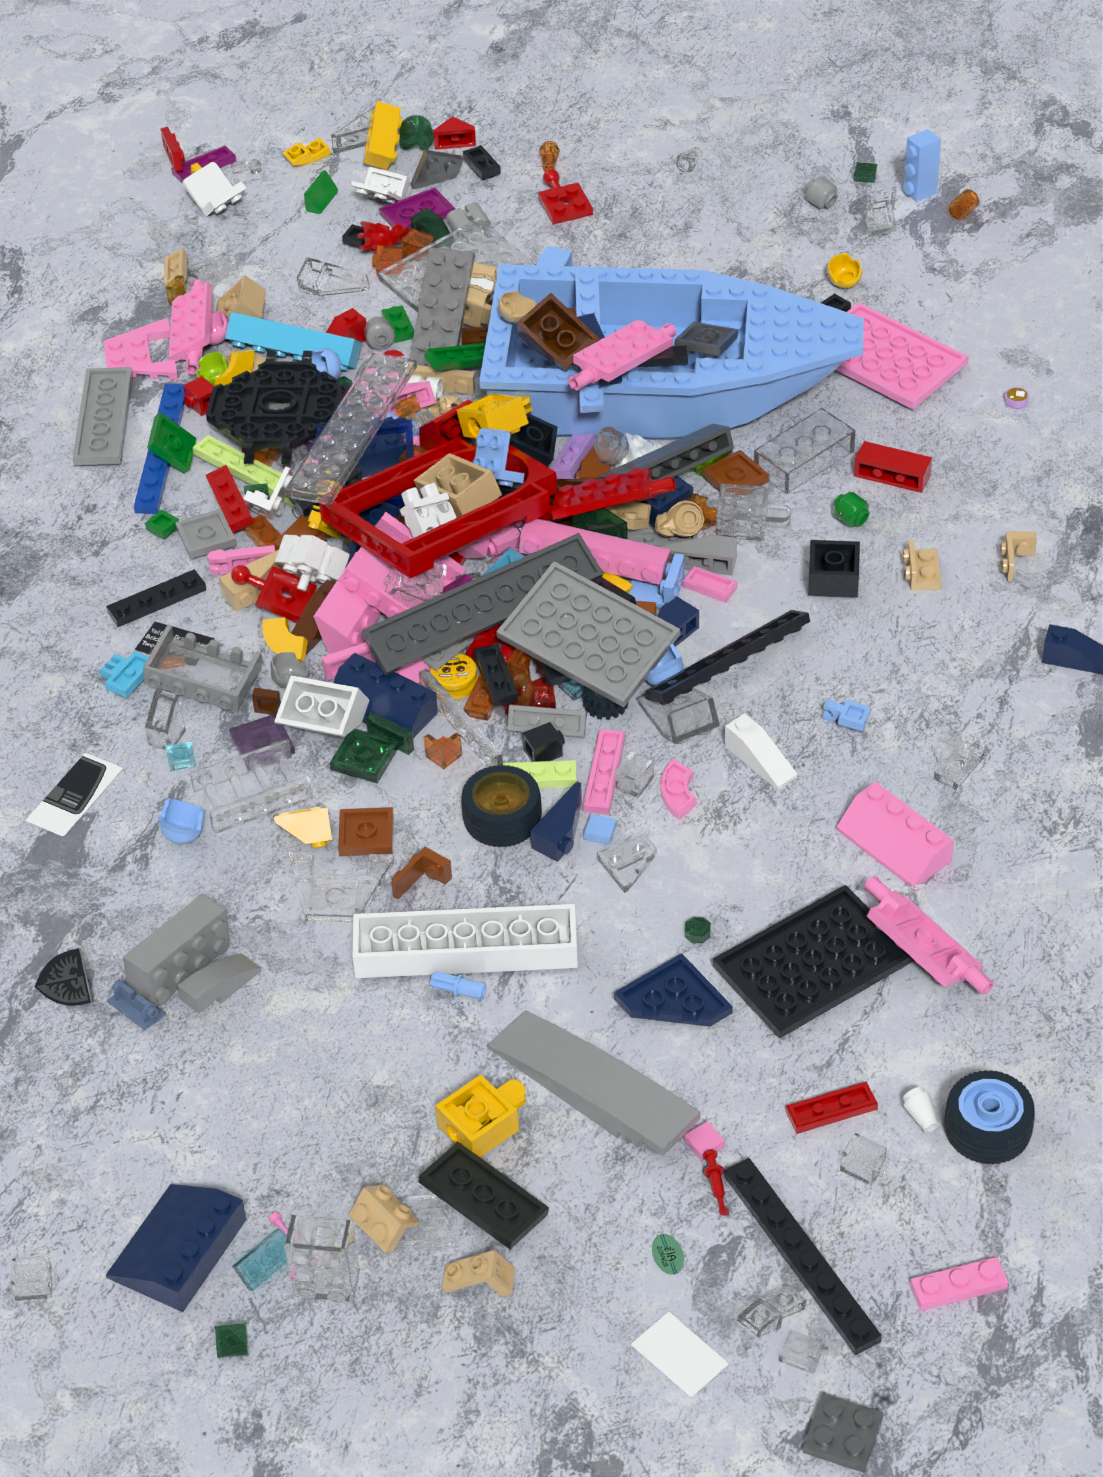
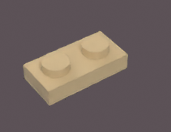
[164,248,188,290]

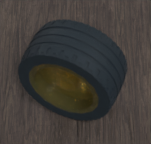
[461,765,542,847]

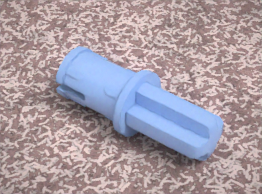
[430,971,487,1001]

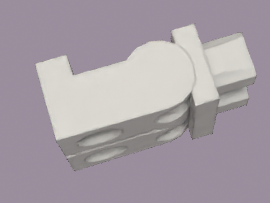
[400,483,457,538]

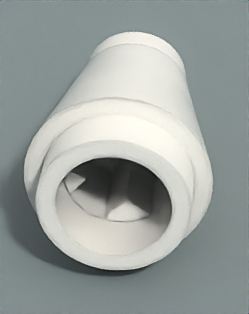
[903,1087,940,1133]

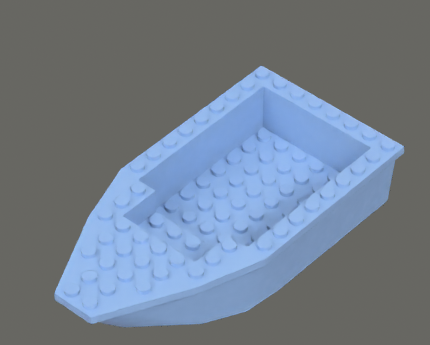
[479,264,864,440]

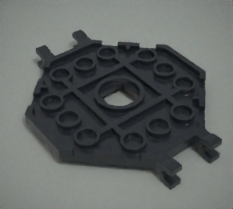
[206,351,351,464]

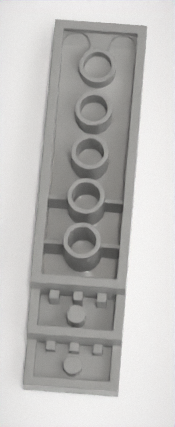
[488,1010,700,1156]

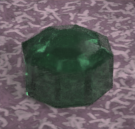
[685,916,711,943]

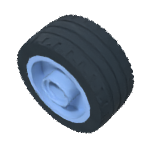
[944,1070,1035,1164]

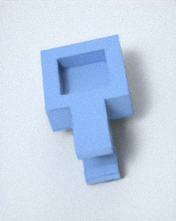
[822,700,871,732]

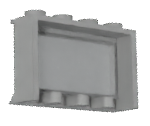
[143,624,262,712]

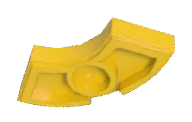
[215,349,255,386]
[262,617,308,662]

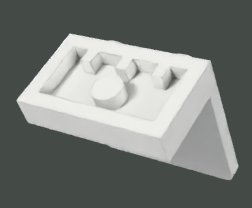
[244,466,295,521]

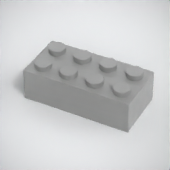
[123,894,230,1006]

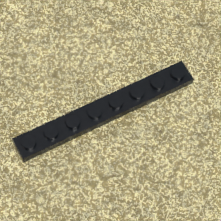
[645,610,811,705]
[724,1158,882,1356]

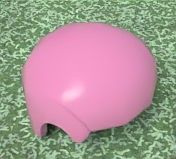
[208,311,229,345]

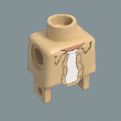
[463,262,497,327]

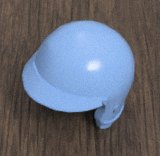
[646,643,683,686]
[158,798,205,844]

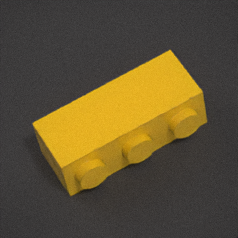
[363,101,403,170]

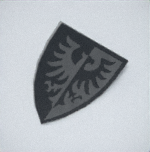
[34,948,94,1006]

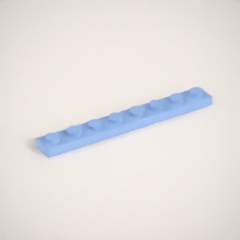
[575,271,604,413]

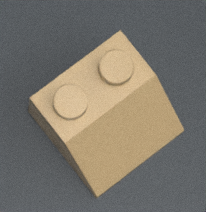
[216,275,266,319]

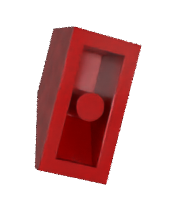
[326,308,367,343]

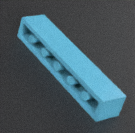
[225,312,362,371]

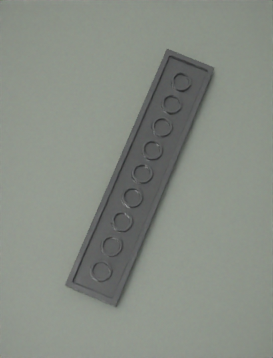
[361,533,604,676]

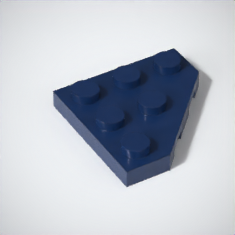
[614,953,733,1027]

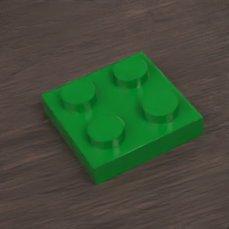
[147,412,196,474]

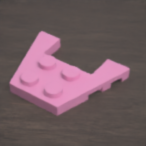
[103,318,178,380]

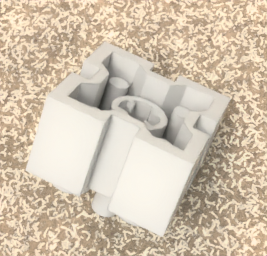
[275,535,350,592]

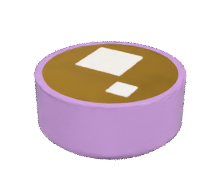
[1005,387,1029,408]

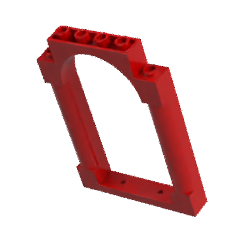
[319,437,557,579]

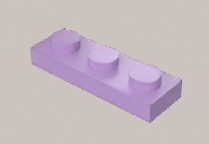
[550,433,596,479]

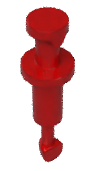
[703,1150,729,1216]

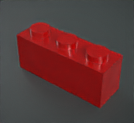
[854,441,932,493]

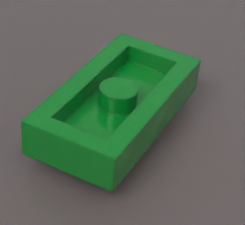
[381,305,415,343]

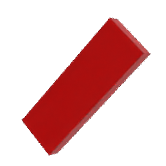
[785,1081,878,1134]

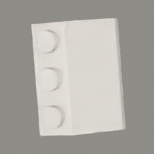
[274,675,370,737]

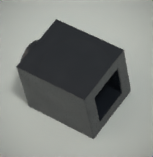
[523,722,565,762]

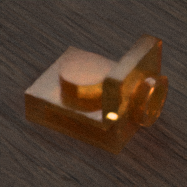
[506,648,531,688]

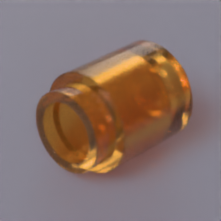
[949,189,980,219]

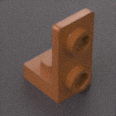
[391,847,452,899]

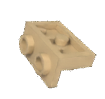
[592,501,651,530]
[903,540,941,591]

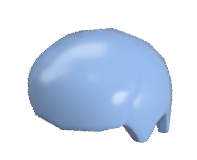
[312,348,341,380]

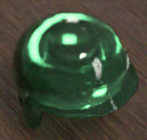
[398,115,434,151]

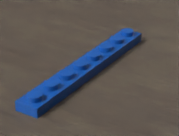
[134,383,185,514]

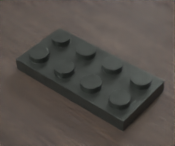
[418,1142,549,1250]

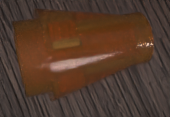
[539,141,560,171]

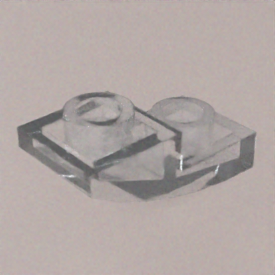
[737,1283,807,1338]

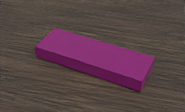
[171,146,237,184]

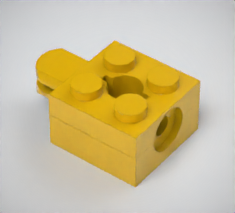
[456,393,533,440]
[435,1074,526,1158]

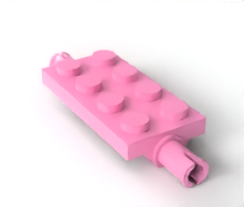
[168,280,213,375]
[568,320,676,391]
[864,876,994,995]

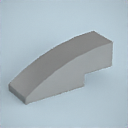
[177,953,261,1014]

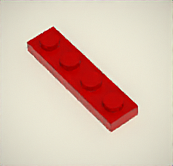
[205,465,254,533]

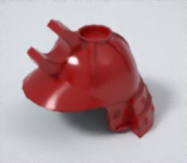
[357,221,410,255]

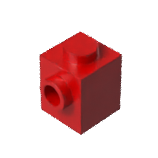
[183,376,214,416]

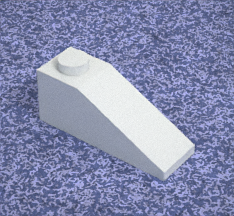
[725,713,797,790]

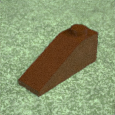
[291,580,335,655]

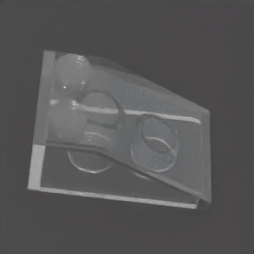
[636,687,720,744]

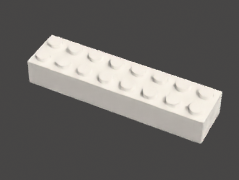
[353,904,578,978]

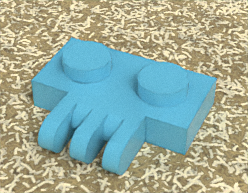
[99,651,149,698]

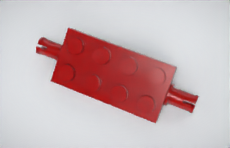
[538,468,676,521]

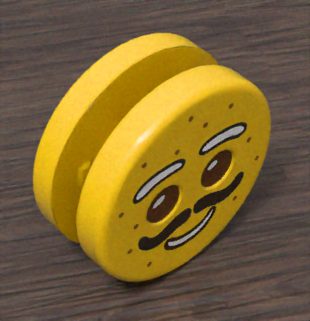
[430,653,478,700]

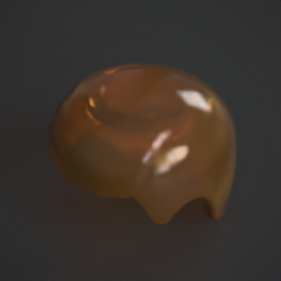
[686,493,719,529]

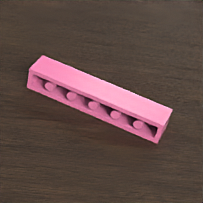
[519,519,671,585]

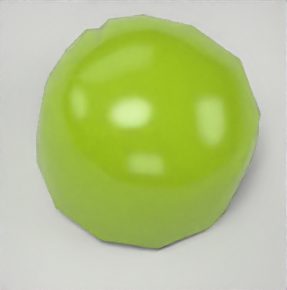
[195,352,229,386]

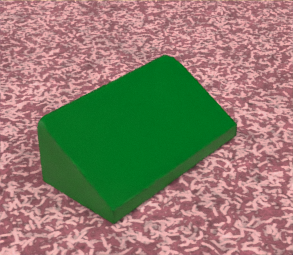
[304,170,338,214]

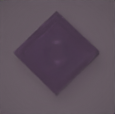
[229,713,295,769]

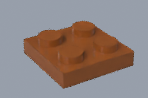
[703,450,769,501]
[338,807,394,856]

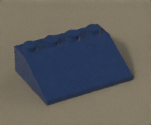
[106,1184,247,1312]

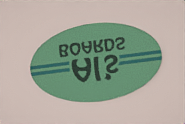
[652,1234,684,1274]

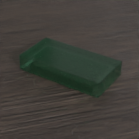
[365,712,414,755]

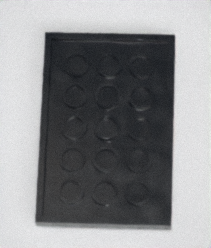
[713,885,914,1039]

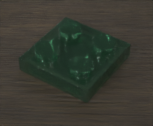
[329,729,399,784]

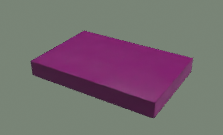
[379,187,455,232]

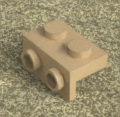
[348,1185,420,1253]

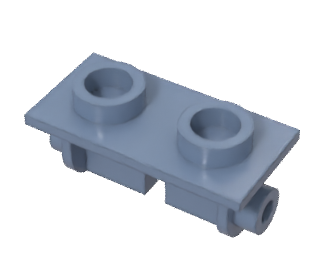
[107,980,166,1030]

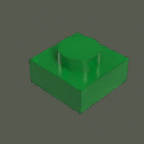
[145,509,179,539]

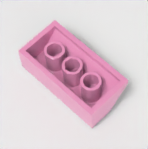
[313,552,382,654]
[836,781,954,889]

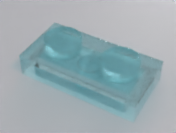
[232,1229,298,1291]

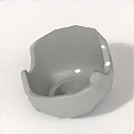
[271,652,310,688]

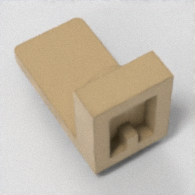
[1000,531,1037,582]
[442,1250,515,1297]

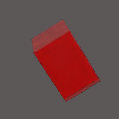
[433,116,476,150]

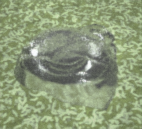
[594,426,629,466]

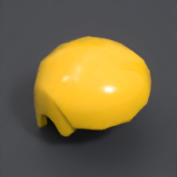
[827,253,863,289]

